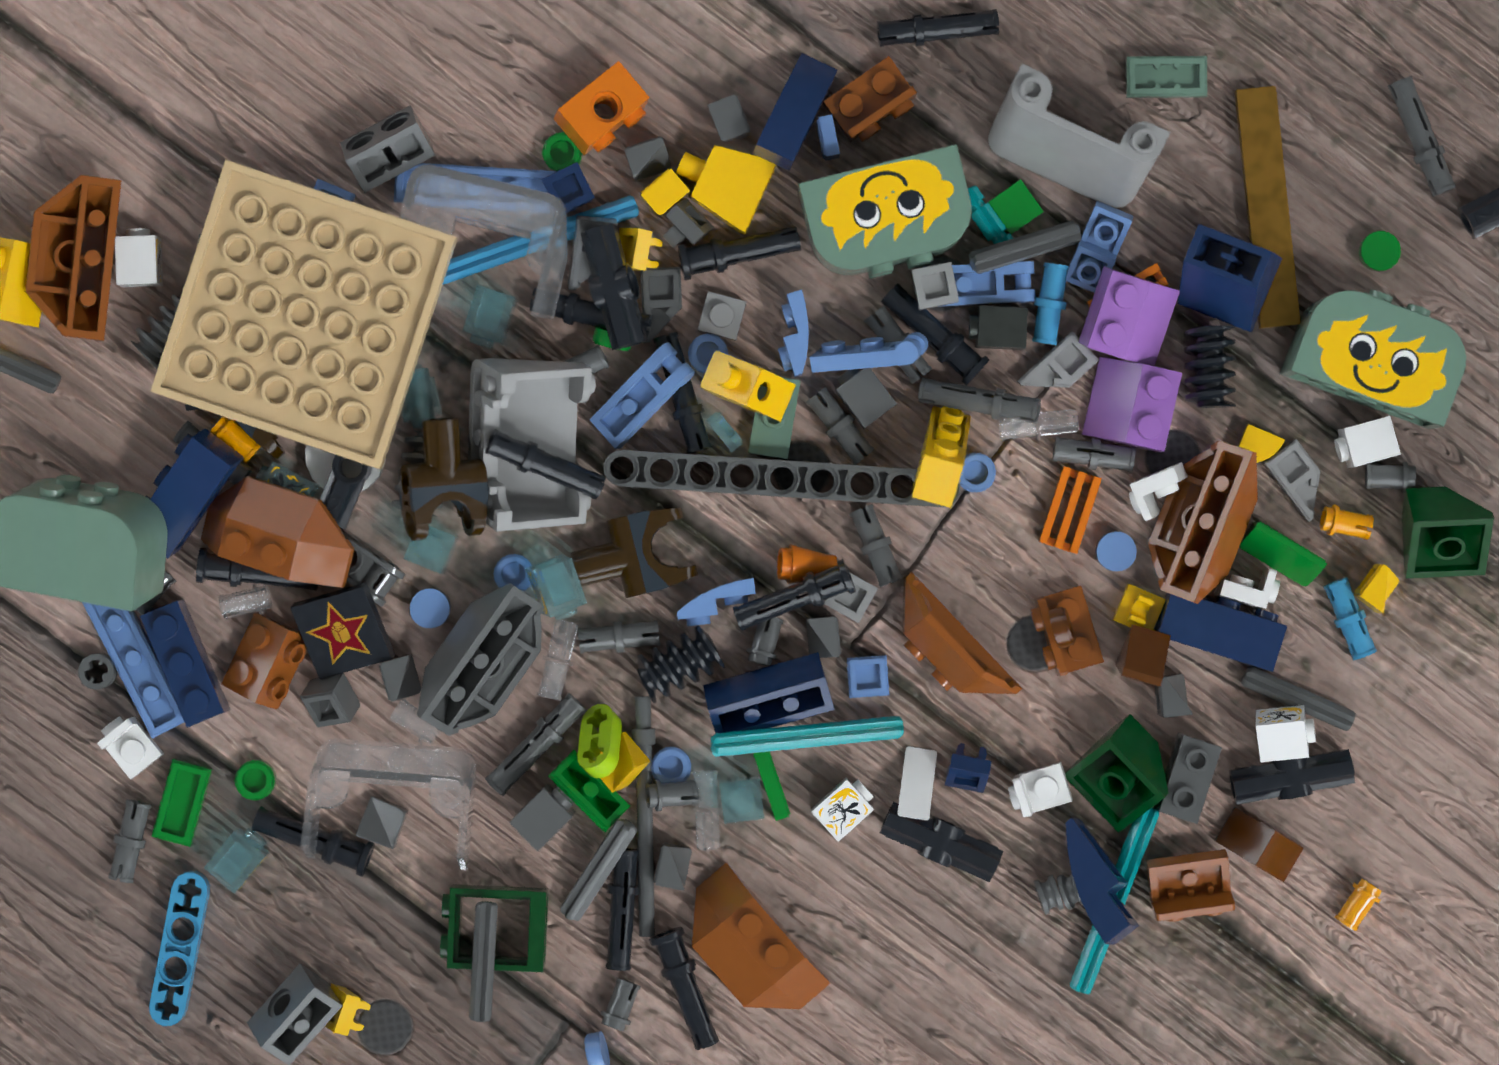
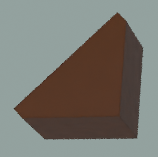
[1115,624,1171,687]
[1214,807,1304,882]

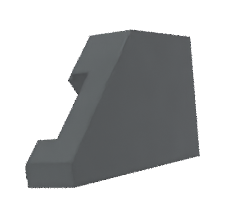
[568,215,618,291]
[641,267,682,343]

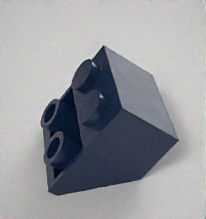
[1178,224,1282,333]

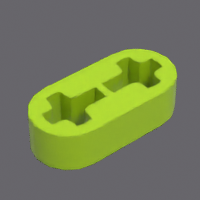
[577,704,622,778]

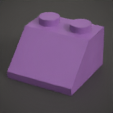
[1078,266,1180,366]
[1081,357,1182,452]

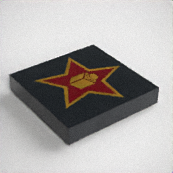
[290,582,395,679]

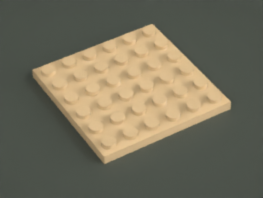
[150,160,458,469]

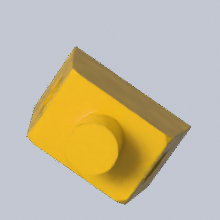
[676,145,777,235]
[700,350,796,422]

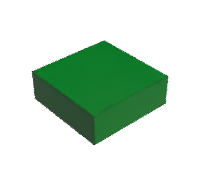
[988,179,1044,235]

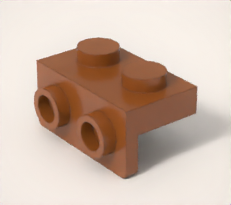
[221,612,307,709]
[1146,849,1235,922]

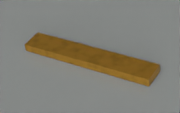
[1234,86,1301,329]

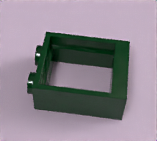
[440,884,549,973]

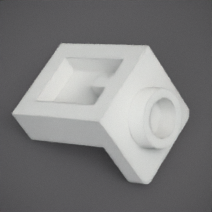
[1129,462,1188,521]
[1215,568,1280,609]
[97,716,164,780]
[1008,762,1073,817]

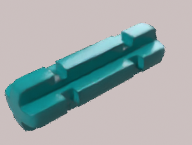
[968,185,1013,244]

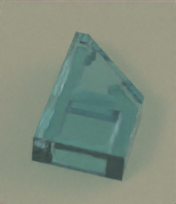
[706,412,743,453]

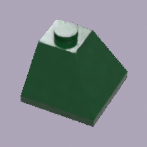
[1402,486,1494,579]
[1065,714,1169,833]

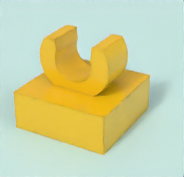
[619,228,663,271]
[1112,584,1166,630]
[325,984,371,1036]

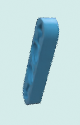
[149,871,210,1026]

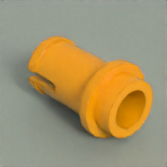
[210,416,261,463]
[1320,504,1374,540]
[1335,878,1382,931]

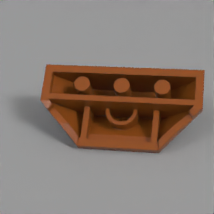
[25,175,122,341]
[1148,440,1258,604]
[201,476,354,588]
[903,572,1022,694]
[692,862,830,1009]

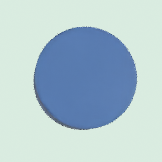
[688,334,728,374]
[959,453,996,493]
[1095,532,1137,571]
[494,554,534,592]
[410,588,451,628]
[651,746,691,783]
[584,1031,610,1065]

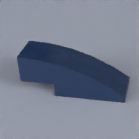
[753,53,838,171]
[1066,818,1139,945]

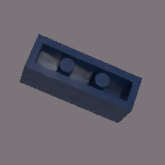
[145,428,244,559]
[1155,593,1287,672]
[140,600,231,728]
[703,652,835,734]

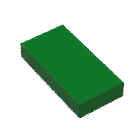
[753,751,790,821]
[151,758,213,847]

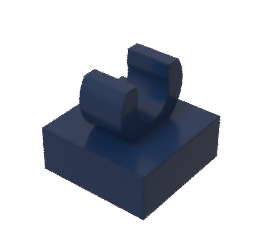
[541,162,596,217]
[944,743,992,793]

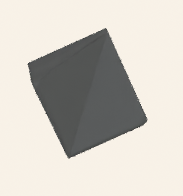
[707,94,750,142]
[624,136,671,181]
[806,616,841,658]
[379,654,421,702]
[300,673,360,728]
[1154,674,1193,718]
[355,796,409,849]
[654,842,692,891]

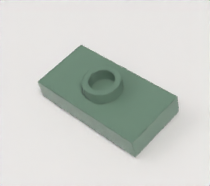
[1126,56,1207,98]
[748,377,801,460]

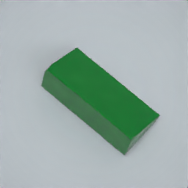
[1239,521,1327,587]
[548,750,630,833]

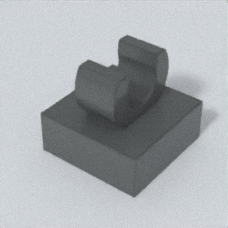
[662,199,714,248]

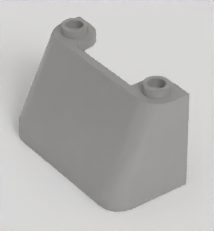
[988,64,1170,208]
[468,358,595,532]

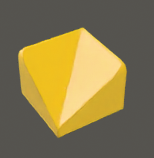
[641,169,691,215]
[1353,564,1399,613]
[594,731,650,793]

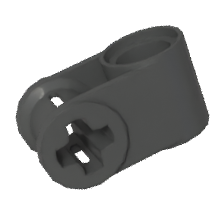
[347,539,406,607]

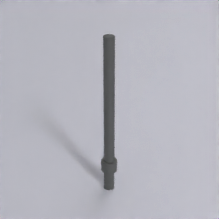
[631,696,656,937]

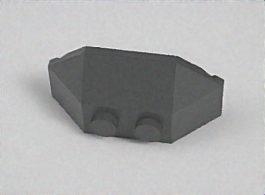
[417,583,542,736]

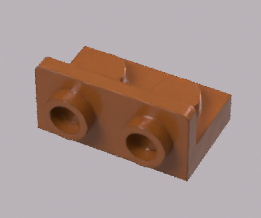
[823,56,917,142]
[1030,585,1104,676]

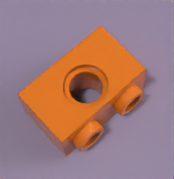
[554,61,650,156]

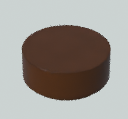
[1049,606,1076,649]

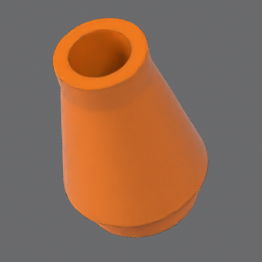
[777,544,837,584]

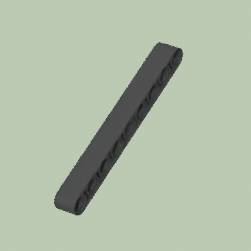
[603,450,961,507]

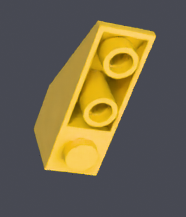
[912,406,971,508]

